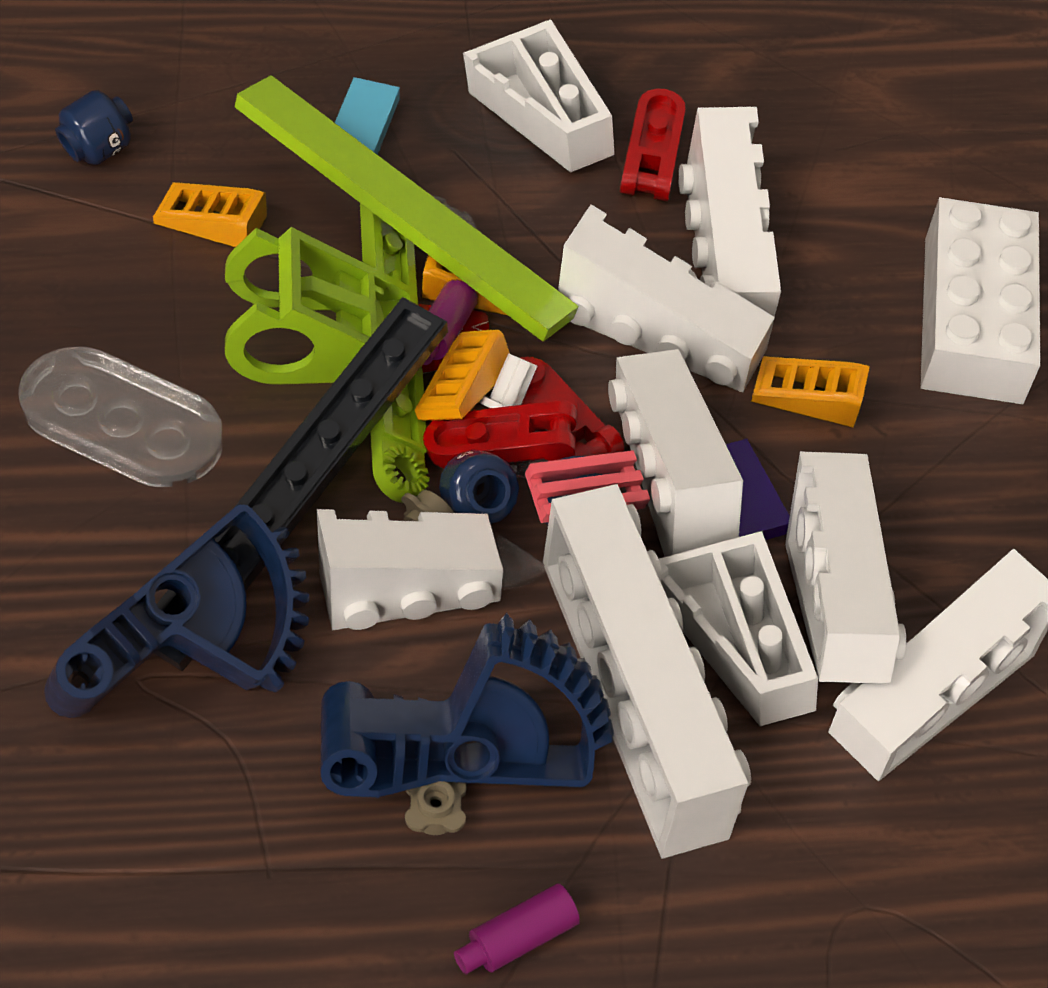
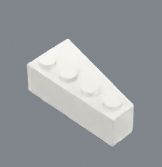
[678,107,781,317]
[558,205,775,393]
[608,349,743,557]
[828,549,1048,782]

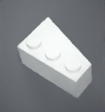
[463,19,615,172]
[317,509,503,631]
[658,531,818,726]

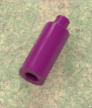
[423,280,478,365]
[454,883,580,974]

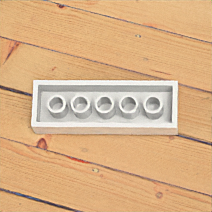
[543,484,751,859]

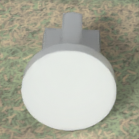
[479,353,537,408]

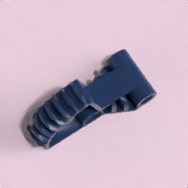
[44,504,310,718]
[320,612,614,797]

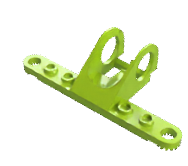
[225,203,430,503]

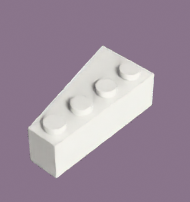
[785,451,906,684]

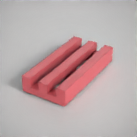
[525,450,650,523]

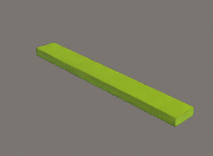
[235,75,579,342]

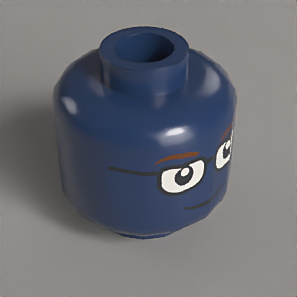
[55,90,133,165]
[439,450,519,524]

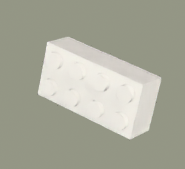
[920,197,1040,404]

